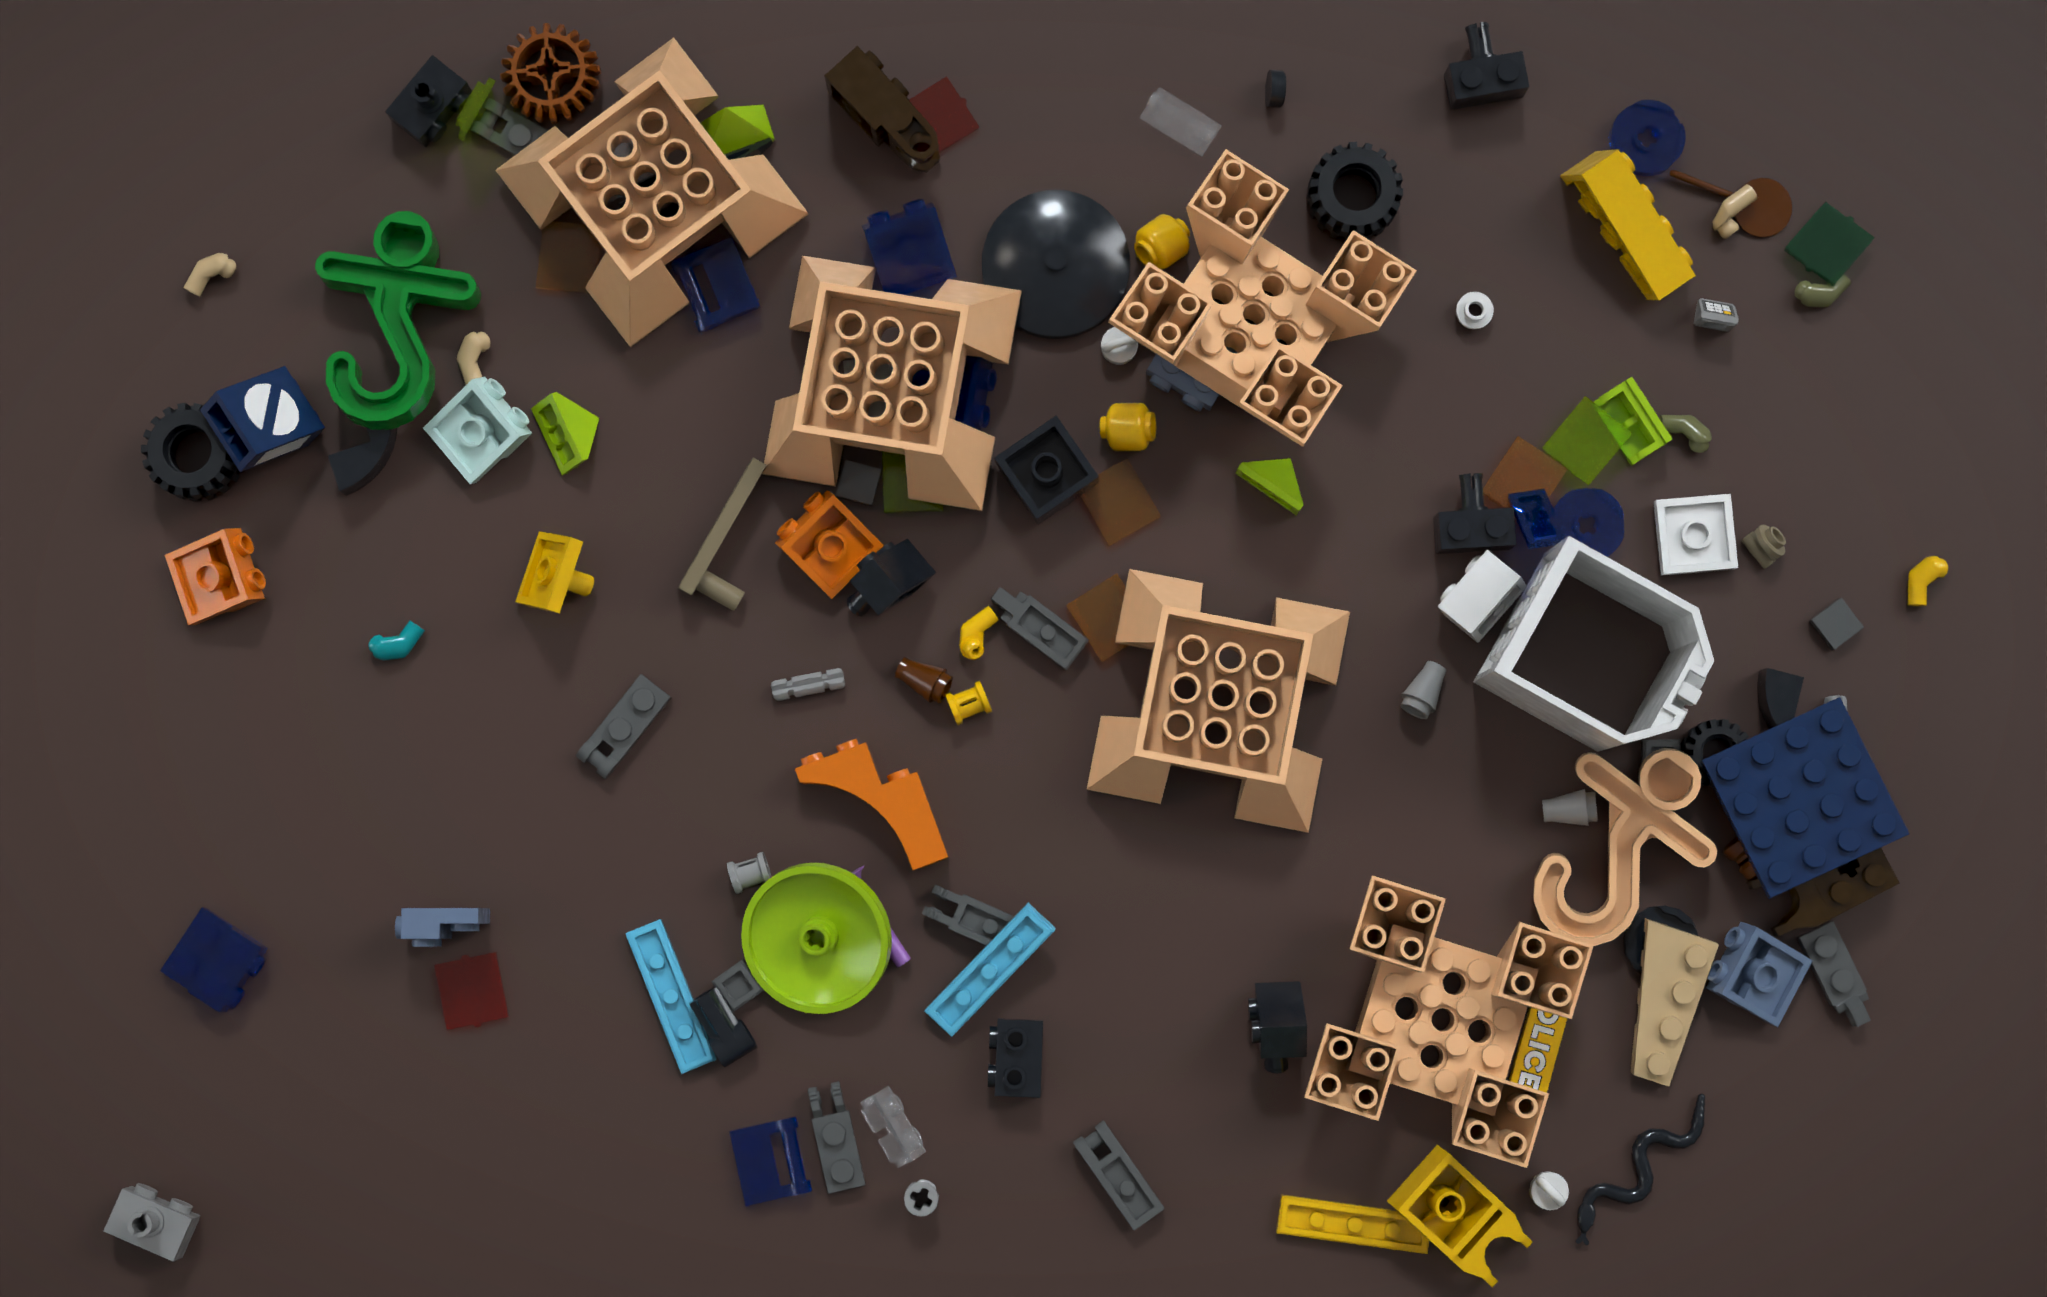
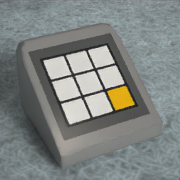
[1693,298,1739,332]

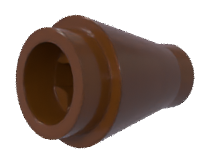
[895,657,953,703]

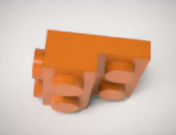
[775,490,884,599]
[165,528,266,625]

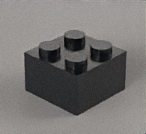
[994,415,1100,525]

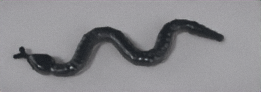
[1575,1094,1705,1245]

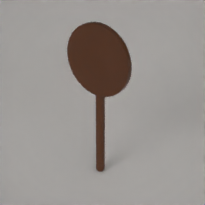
[1669,170,1792,237]

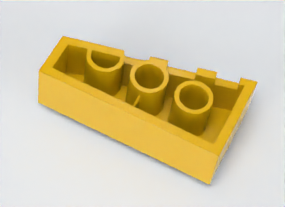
[1560,149,1696,301]

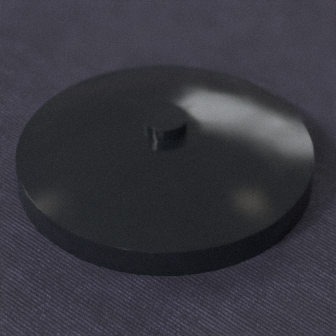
[982,190,1130,339]

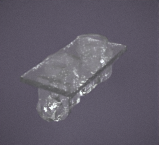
[1140,87,1222,157]
[860,1086,926,1168]

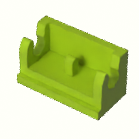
[1591,377,1672,466]

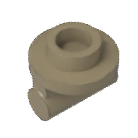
[1741,524,1786,569]

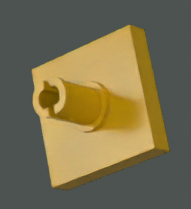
[515,531,594,614]

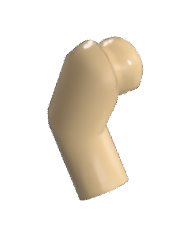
[1712,184,1757,239]
[183,253,236,297]
[457,331,491,385]

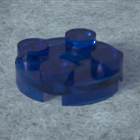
[1609,100,1686,176]
[1548,488,1625,557]

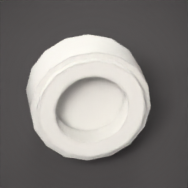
[1101,327,1138,365]
[1529,1171,1569,1210]

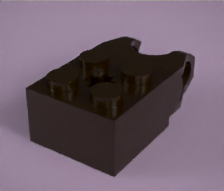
[824,46,940,173]
[1746,848,1900,936]

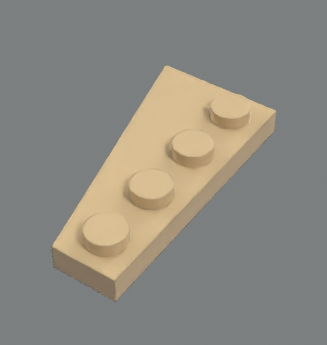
[1630,918,1719,1087]

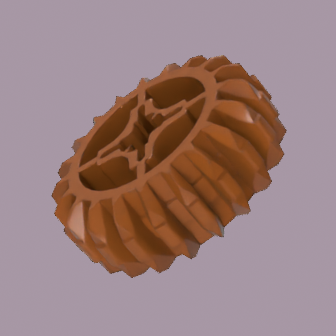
[500,23,601,124]

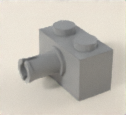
[103,1183,201,1261]

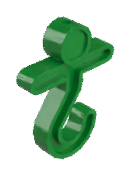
[315,211,481,430]

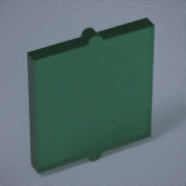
[1784,201,1875,286]

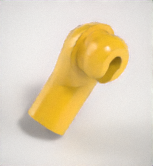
[1907,556,1948,606]
[959,605,999,660]

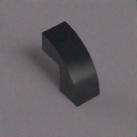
[328,427,397,496]
[1757,668,1804,729]

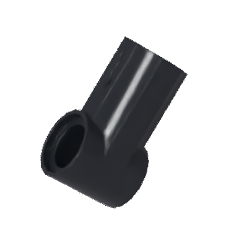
[689,986,758,1067]

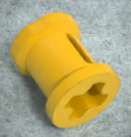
[945,680,992,726]

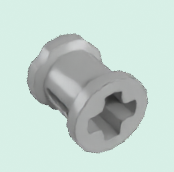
[727,852,772,894]
[904,1179,939,1217]

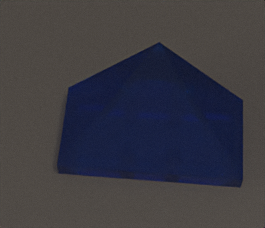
[1508,488,1566,549]

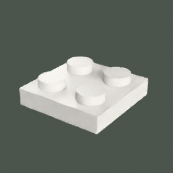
[1653,494,1738,576]

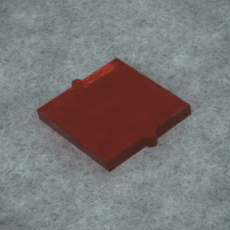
[909,76,979,162]
[434,952,509,1030]

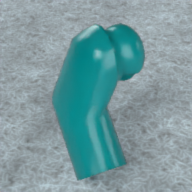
[368,620,425,661]

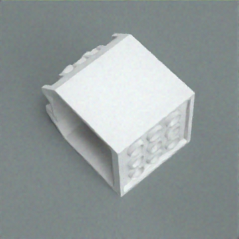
[1473,536,1714,752]

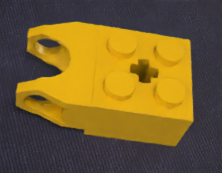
[1387,1145,1533,1287]

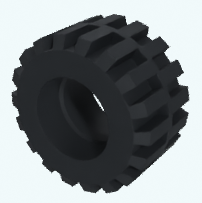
[1306,142,1404,242]
[141,403,240,502]

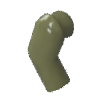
[1794,271,1851,308]
[1660,415,1712,453]

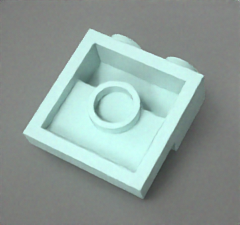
[423,377,532,485]

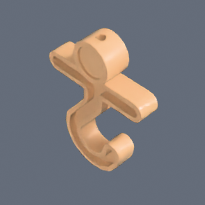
[1533,748,1717,946]

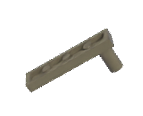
[677,457,766,611]

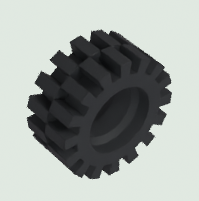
[1681,719,1749,788]

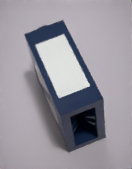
[200,366,325,472]

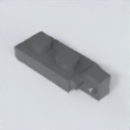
[991,587,1089,670]
[1797,921,1871,1027]

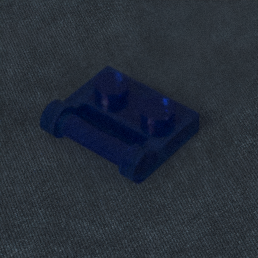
[671,237,761,333]
[729,1116,813,1206]

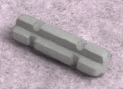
[771,668,845,701]

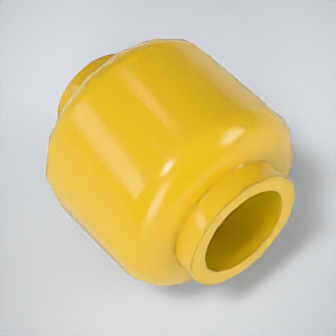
[1134,214,1190,270]
[1100,403,1157,451]

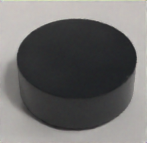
[1265,70,1286,108]

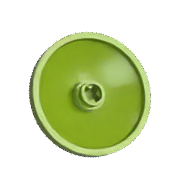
[741,863,892,1014]

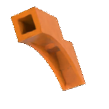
[795,739,949,871]

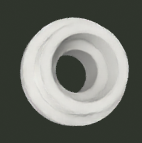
[1456,292,1494,329]

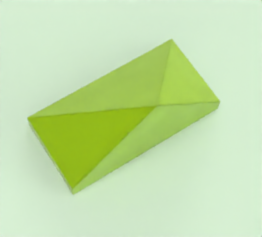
[700,105,775,154]
[531,392,599,475]
[1235,458,1303,515]

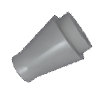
[1400,661,1447,719]
[1542,789,1598,826]

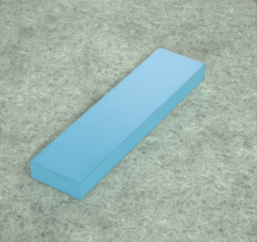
[924,902,1056,1037]
[625,919,718,1074]

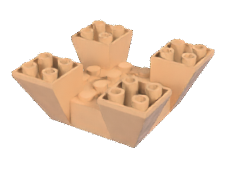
[496,37,808,348]
[1108,149,1417,447]
[762,256,1022,511]
[1087,569,1350,833]
[1304,875,1594,1168]

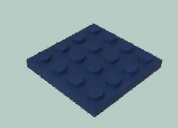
[1700,697,1910,899]

